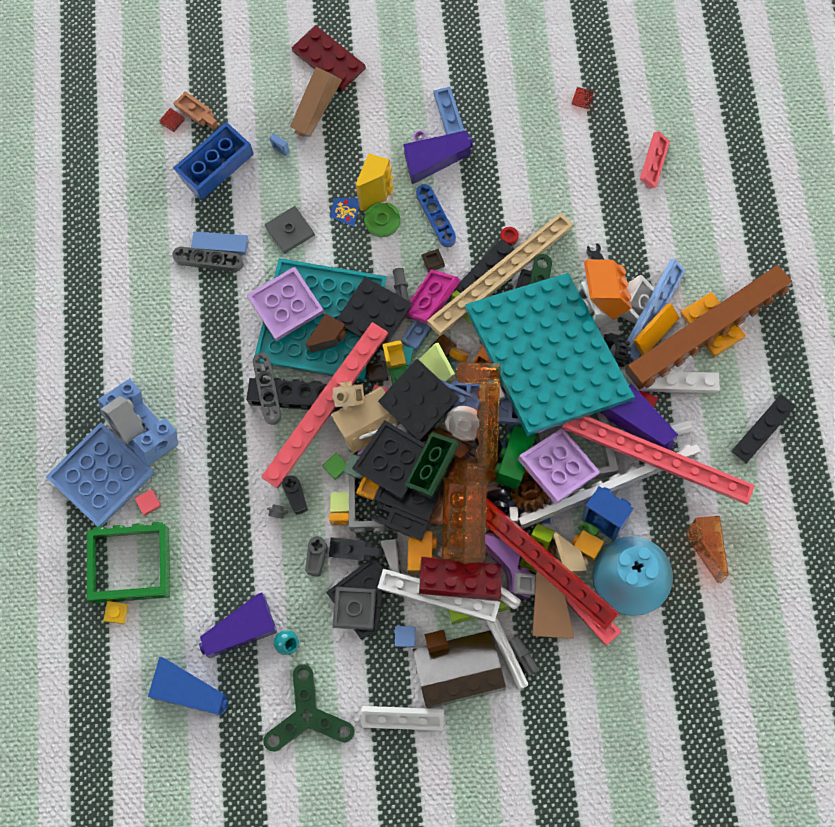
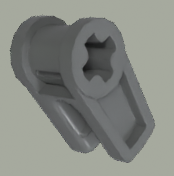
[305,536,328,577]

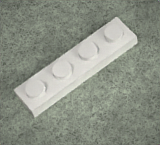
[361,706,444,731]

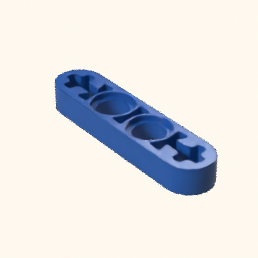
[416,184,456,247]

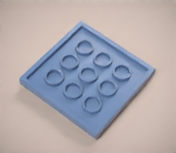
[46,422,155,527]

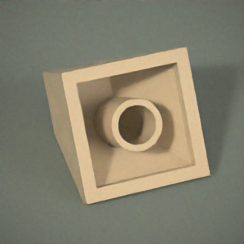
[551,533,589,576]

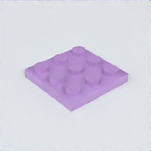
[247,267,324,341]
[518,429,600,505]

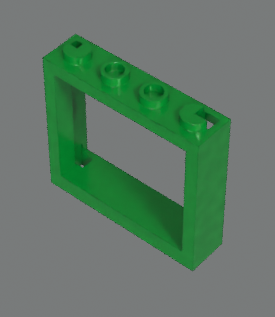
[87,522,170,604]

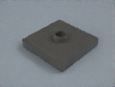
[264,206,315,254]
[332,587,376,631]

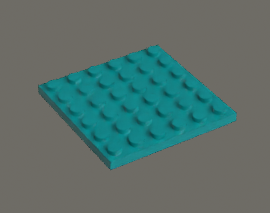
[254,258,387,382]

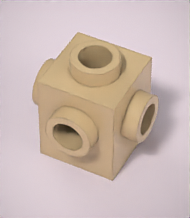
[332,382,365,410]

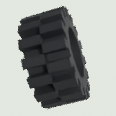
[603,333,631,368]

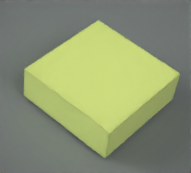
[330,492,349,513]

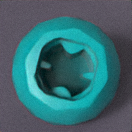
[273,630,299,655]

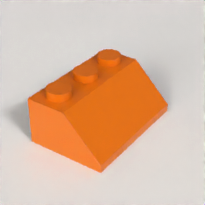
[584,259,632,320]

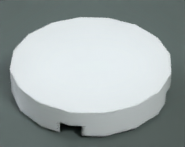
[445,406,485,441]

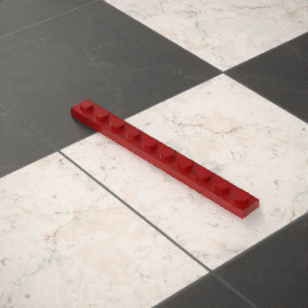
[455,483,620,630]

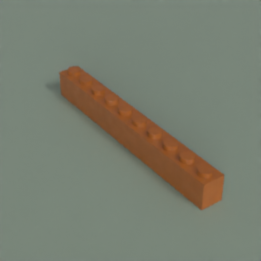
[625,265,792,390]

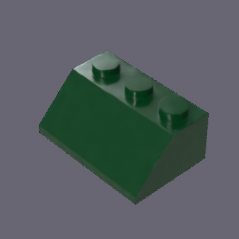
[405,432,460,500]

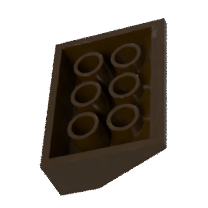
[412,630,506,708]

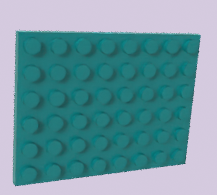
[465,273,635,436]

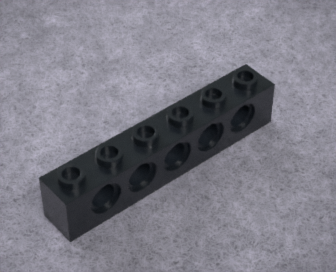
[246,377,364,412]

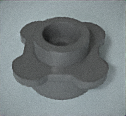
[267,504,288,519]

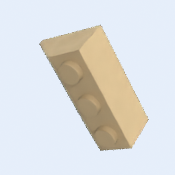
[331,387,401,453]

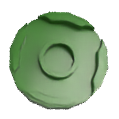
[364,202,401,237]

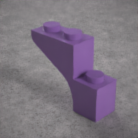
[479,533,535,600]

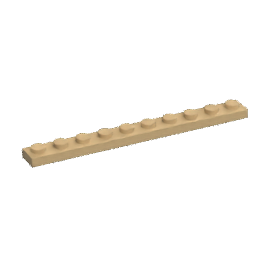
[427,212,574,336]

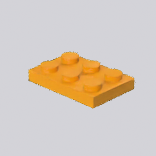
[680,292,746,357]

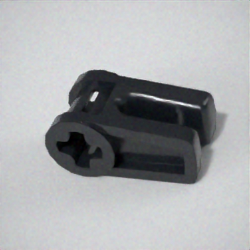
[282,475,308,515]
[481,489,510,511]

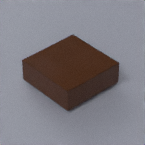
[430,334,457,358]
[424,629,448,653]

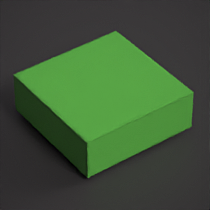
[322,453,347,480]

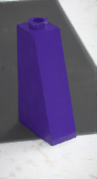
[403,130,473,184]
[600,384,678,450]
[199,592,278,658]

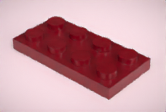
[291,25,366,91]
[419,557,501,601]

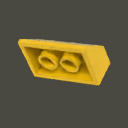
[356,153,394,211]

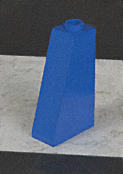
[148,657,228,716]

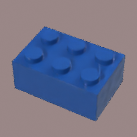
[581,486,634,541]

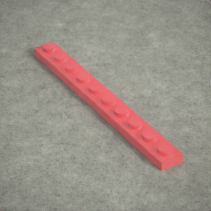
[261,322,388,489]
[561,416,755,505]

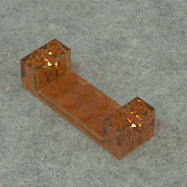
[452,362,501,485]

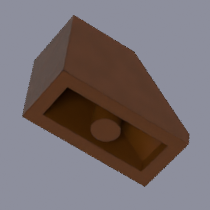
[305,314,347,353]

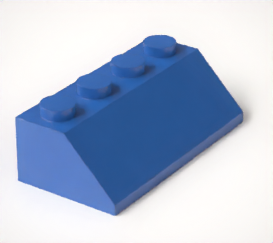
[173,122,254,200]

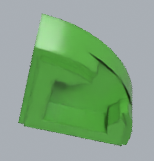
[578,522,599,537]

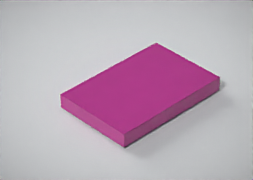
[406,269,460,324]

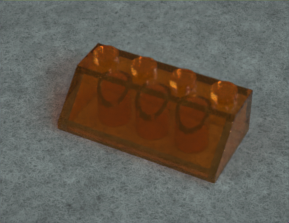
[442,478,487,564]

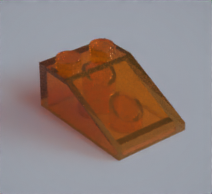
[687,516,729,583]

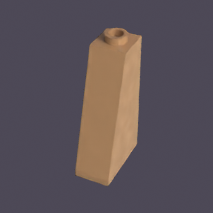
[290,67,342,137]
[532,570,574,639]

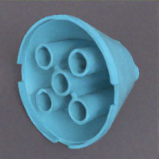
[593,536,673,616]

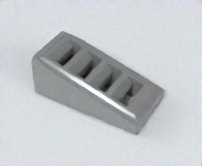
[380,539,400,573]

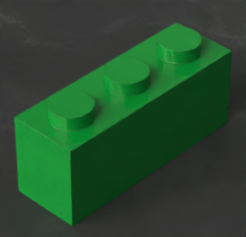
[494,425,536,490]

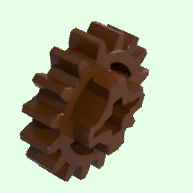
[511,475,550,513]

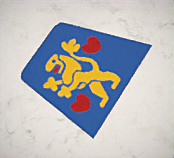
[330,198,359,227]

